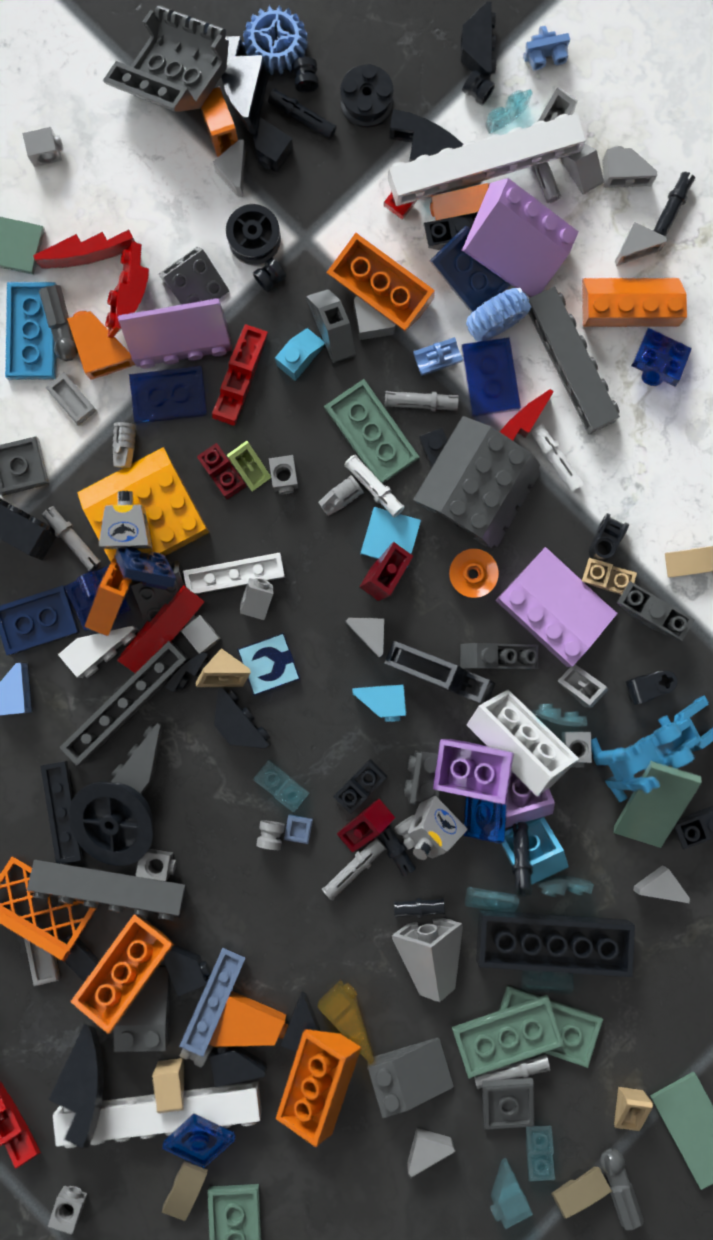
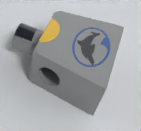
[99,491,152,549]
[408,796,467,860]

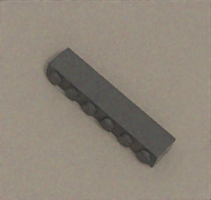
[528,286,620,435]
[59,641,190,766]
[27,860,186,921]

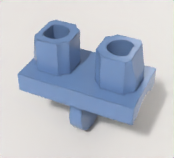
[523,26,570,71]
[413,337,463,376]

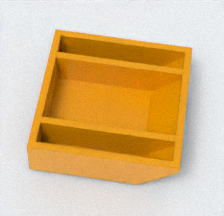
[78,447,210,562]

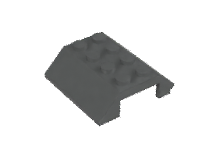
[103,6,229,112]
[413,416,541,548]

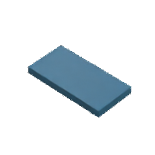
[5,282,57,380]

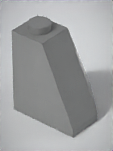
[392,918,463,1002]

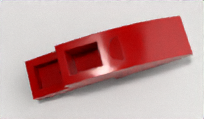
[105,241,149,338]

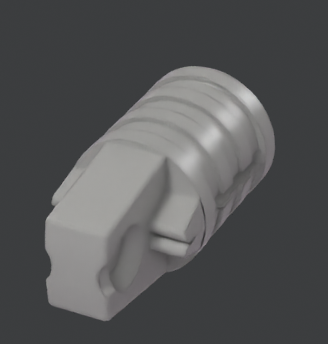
[112,422,136,468]
[318,475,364,516]

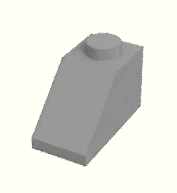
[602,146,657,188]

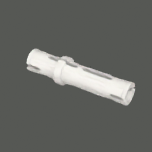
[530,424,584,492]
[344,455,405,518]

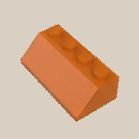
[326,233,435,331]
[582,278,687,327]
[71,914,174,1034]
[276,1029,361,1147]

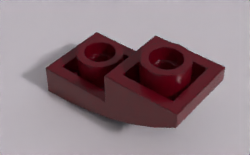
[197,443,247,500]

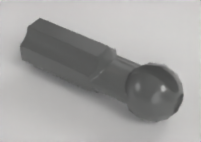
[39,285,78,361]
[600,1149,644,1230]

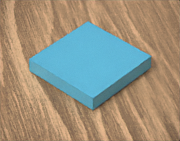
[361,507,421,567]

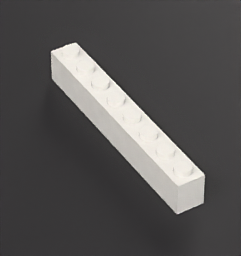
[388,113,586,206]
[53,1082,262,1148]

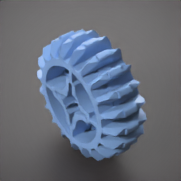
[243,5,308,75]
[466,288,531,341]

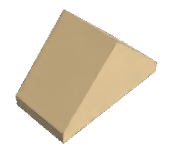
[196,648,251,687]
[153,1058,184,1113]
[614,1087,653,1131]

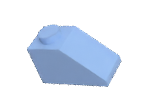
[0,663,32,715]

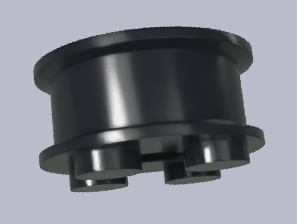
[340,64,394,127]
[226,204,281,265]

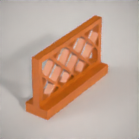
[0,856,96,962]

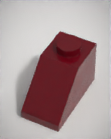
[359,542,413,601]
[337,799,395,853]

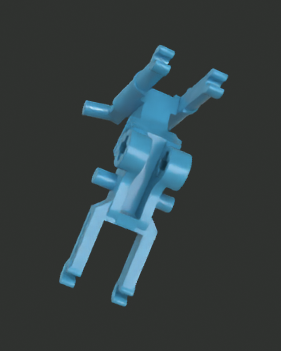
[591,695,713,802]

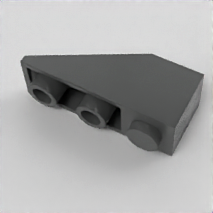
[460,643,539,669]
[111,723,164,795]

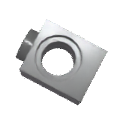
[22,127,63,167]
[269,455,298,494]
[240,578,273,620]
[181,615,221,654]
[561,732,592,767]
[136,849,176,881]
[48,1186,88,1235]

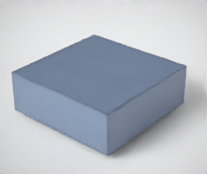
[284,814,313,844]

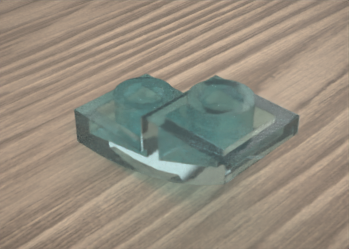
[486,89,532,134]
[532,703,587,726]
[253,760,309,813]
[536,876,594,897]
[526,1125,555,1181]

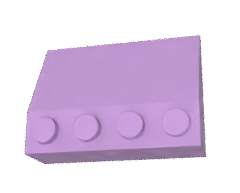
[462,178,578,298]
[118,298,232,369]
[495,547,617,667]

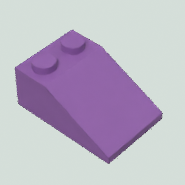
[433,739,514,804]

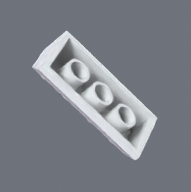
[467,689,579,796]

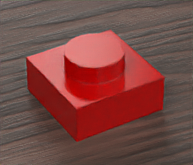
[384,192,417,220]

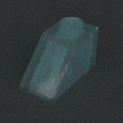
[490,1158,533,1229]

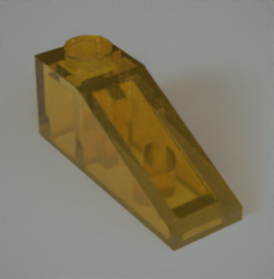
[318,980,374,1064]

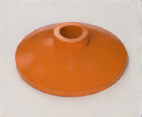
[449,549,499,598]

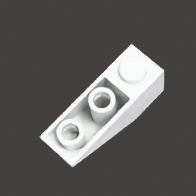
[58,626,139,678]

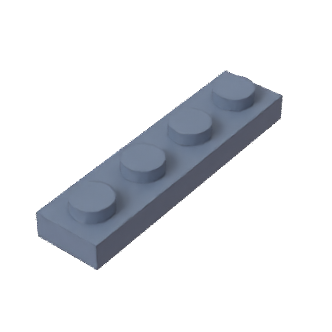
[179,948,245,1057]

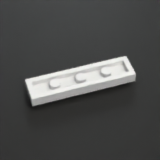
[183,553,285,594]

